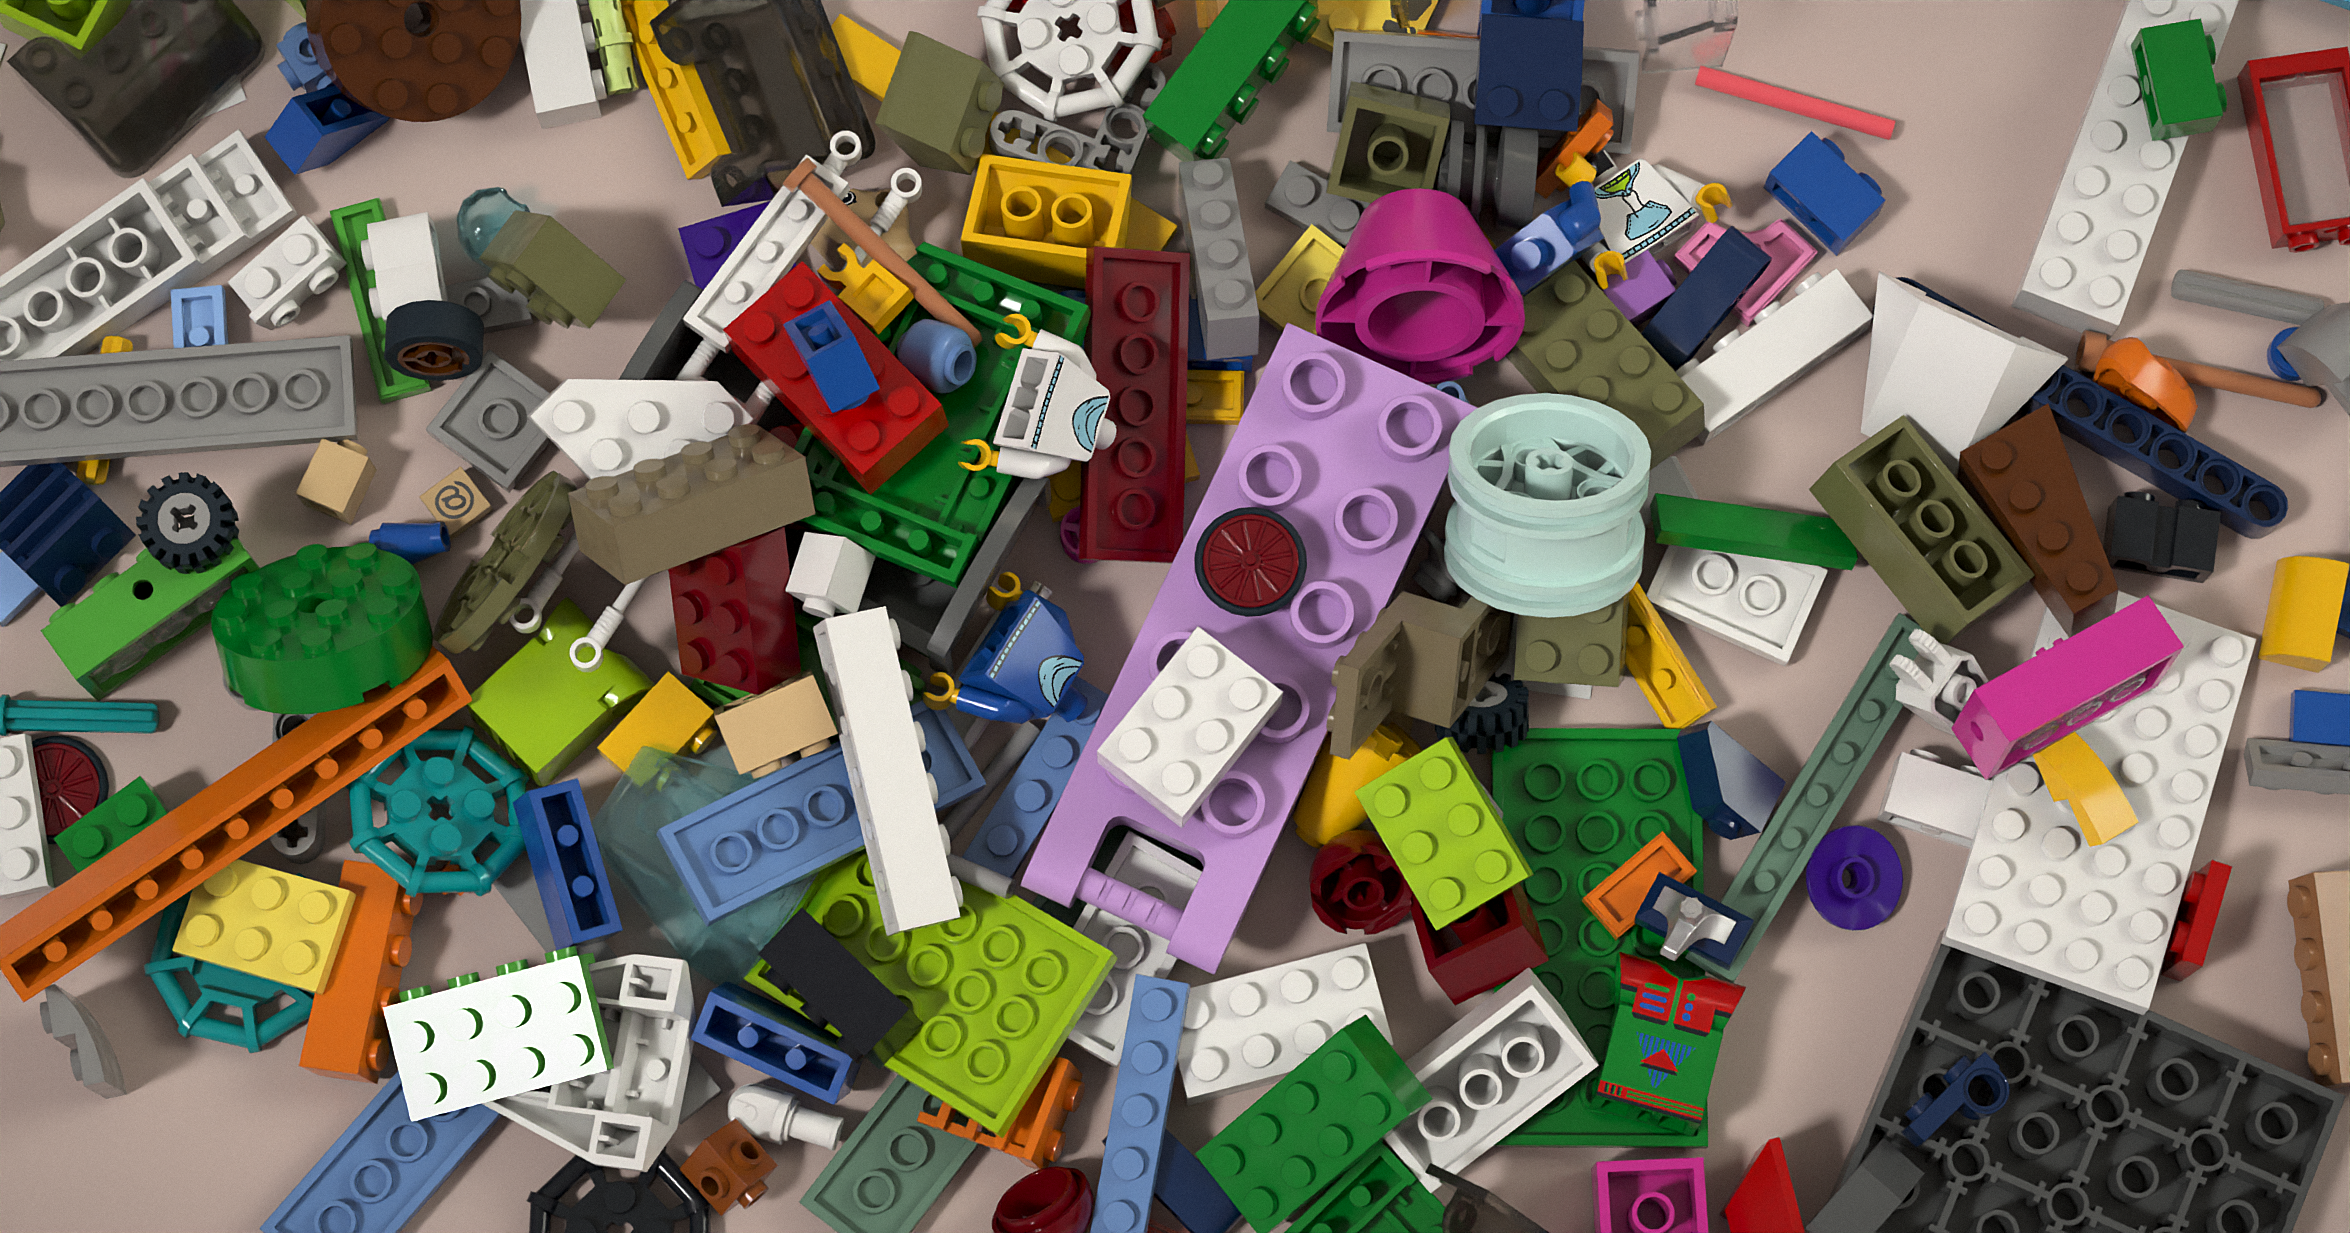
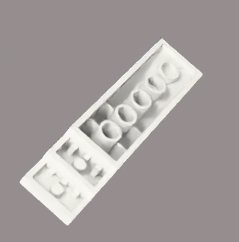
[0,129,298,361]

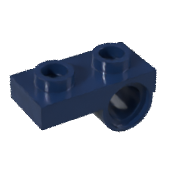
[1901,1052,2009,1147]

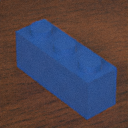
[513,778,623,950]
[691,981,864,1105]

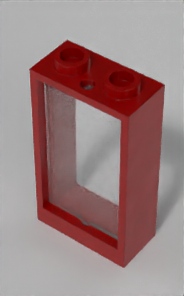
[2237,46,2350,253]

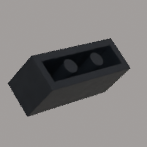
[758,908,923,1070]

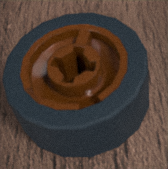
[384,300,484,381]

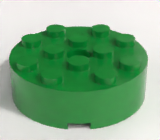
[211,543,433,715]

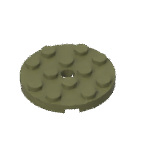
[433,471,577,654]

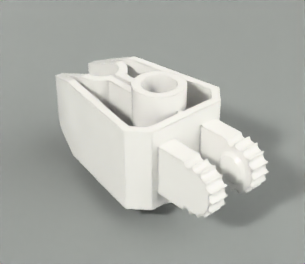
[1889,628,1989,737]

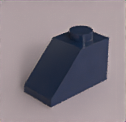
[1677,721,1786,840]

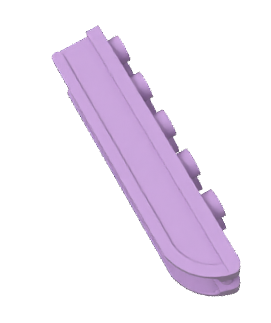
[1021,322,1478,975]

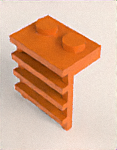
[917,1057,1085,1170]

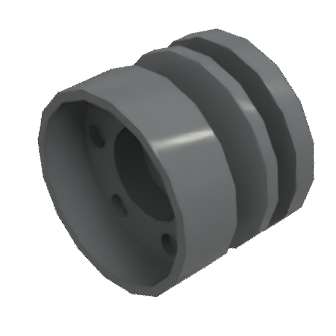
[1437,119,1538,232]

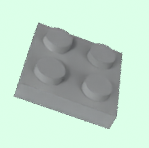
[426,349,551,493]

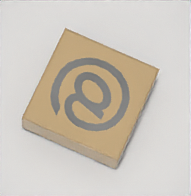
[419,466,493,540]

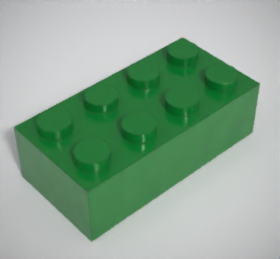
[1142,0,1320,162]
[1195,1014,1433,1233]

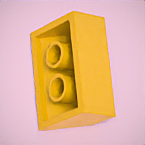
[961,154,1132,289]

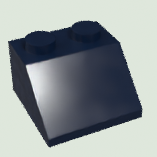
[1473,13,1584,132]

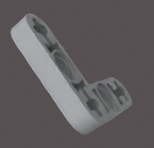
[989,62,1166,174]

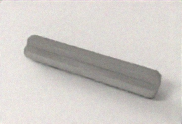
[2171,269,2324,325]

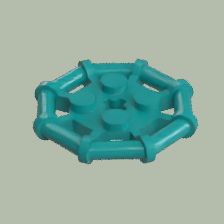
[345,725,529,898]
[144,873,315,1053]

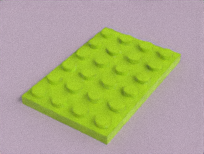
[743,848,1118,1139]

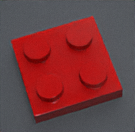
[2161,860,2232,982]

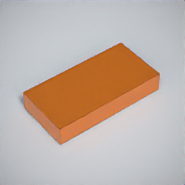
[1582,831,1697,940]

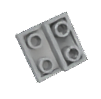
[40,984,127,1099]

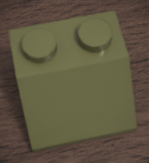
[875,31,1005,175]

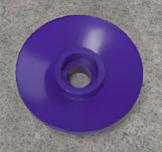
[1806,825,1903,931]

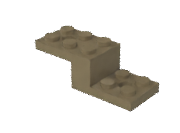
[1326,591,1514,760]

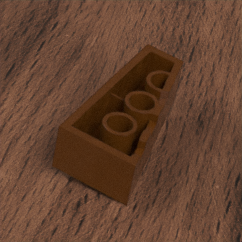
[1958,403,2119,638]

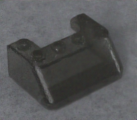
[7,0,265,178]
[650,0,876,207]

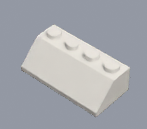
[1385,967,1599,1193]

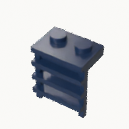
[0,463,136,607]

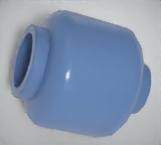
[896,319,977,394]

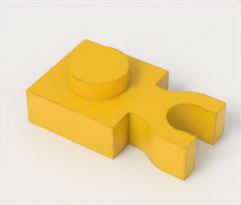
[817,243,914,335]

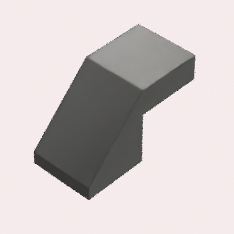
[1805,1138,1925,1233]

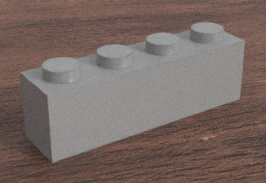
[1178,158,1260,360]

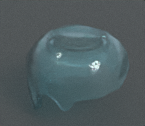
[456,187,530,269]

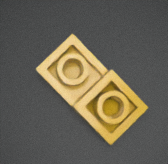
[2032,732,2139,847]

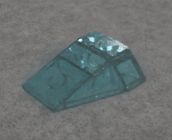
[591,745,820,986]

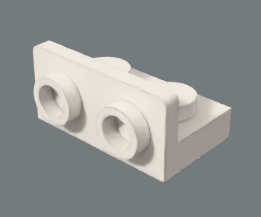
[228,215,347,330]

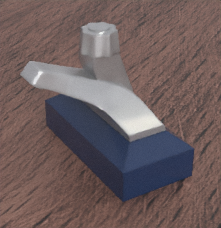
[1634,872,1754,971]

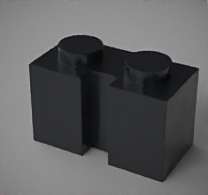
[2103,491,2221,583]

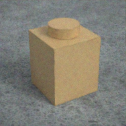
[296,439,377,525]

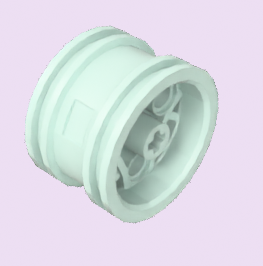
[1444,393,1651,618]

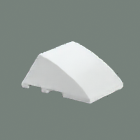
[1861,271,2068,476]

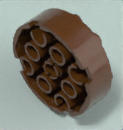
[306,0,521,122]

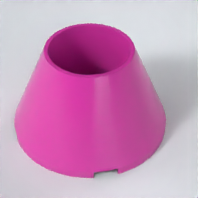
[1315,188,1525,385]

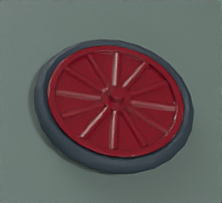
[1194,507,1307,617]
[32,736,109,845]

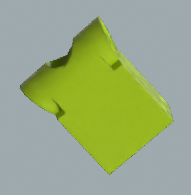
[466,597,656,788]

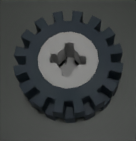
[136,472,239,574]
[1435,673,1529,754]

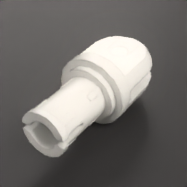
[728,1083,844,1151]

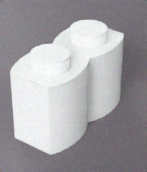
[361,212,449,324]

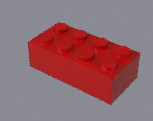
[723,261,949,495]

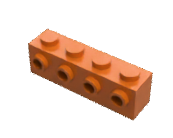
[299,860,423,1084]

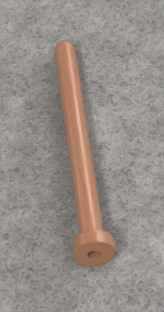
[783,158,983,349]

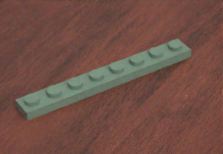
[1685,613,1923,983]

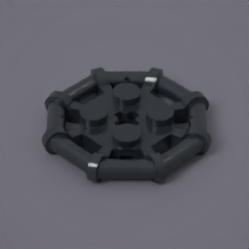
[526,1146,713,1233]

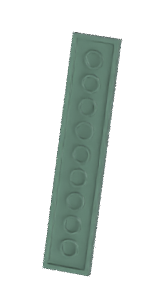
[799,825,1200,1233]

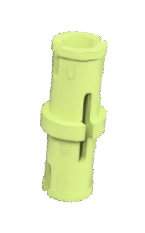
[587,0,639,95]

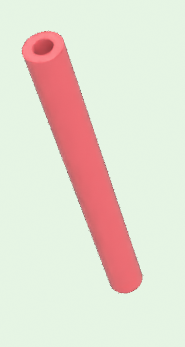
[1695,65,1895,140]

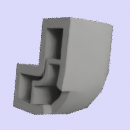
[2277,302,2350,416]

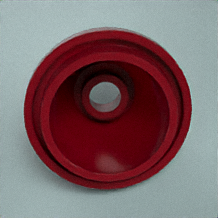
[991,1166,1094,1233]

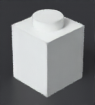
[785,532,875,618]

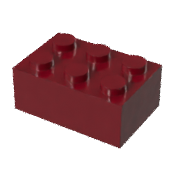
[668,526,801,695]

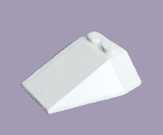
[481,954,697,1172]

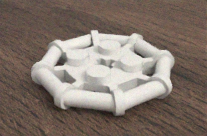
[977,0,1163,122]

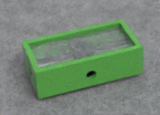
[40,515,260,701]

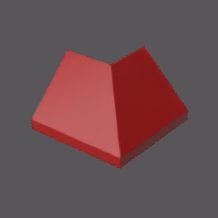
[1719,1137,1805,1233]

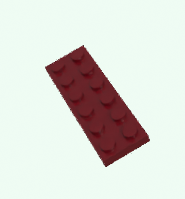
[1079,246,1190,564]

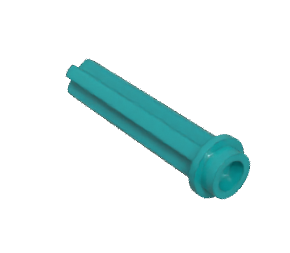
[0,694,159,736]

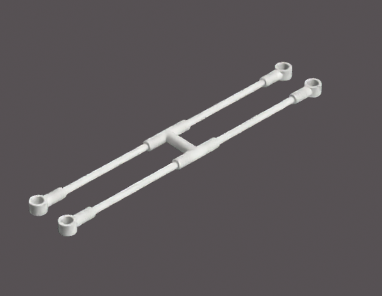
[509,131,922,672]

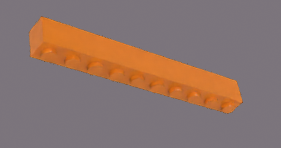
[0,645,472,1003]

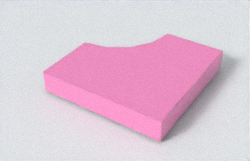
[1673,218,1818,327]

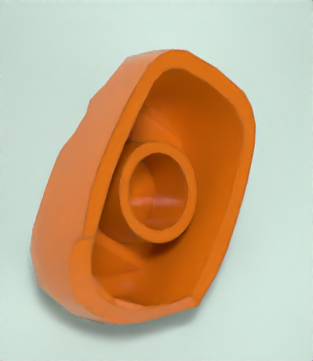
[2093,337,2198,433]

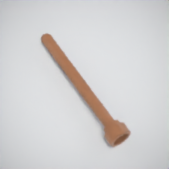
[2075,330,2321,408]

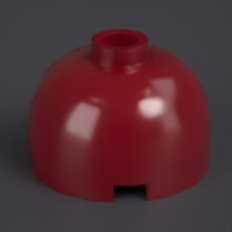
[1309,829,1413,935]

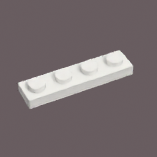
[682,154,850,353]

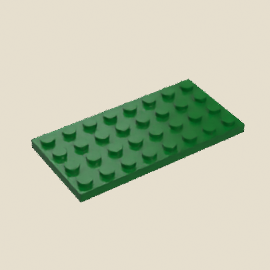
[1491,728,1708,1149]

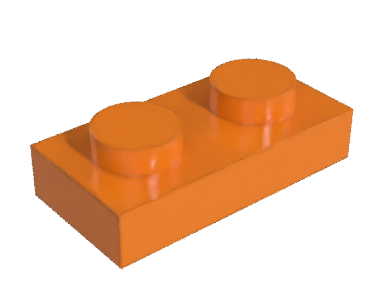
[1535,98,1614,199]

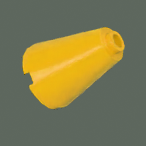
[1292,722,1423,849]

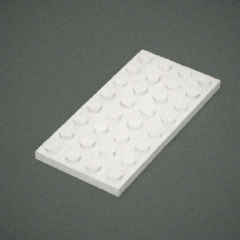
[1941,591,2256,1015]

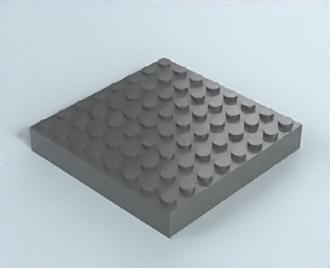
[1828,927,2346,1233]

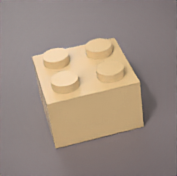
[714,669,838,779]

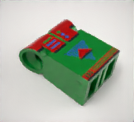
[1589,952,1746,1137]

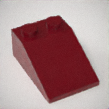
[1410,883,1549,1006]

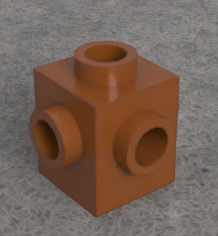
[679,1118,778,1216]

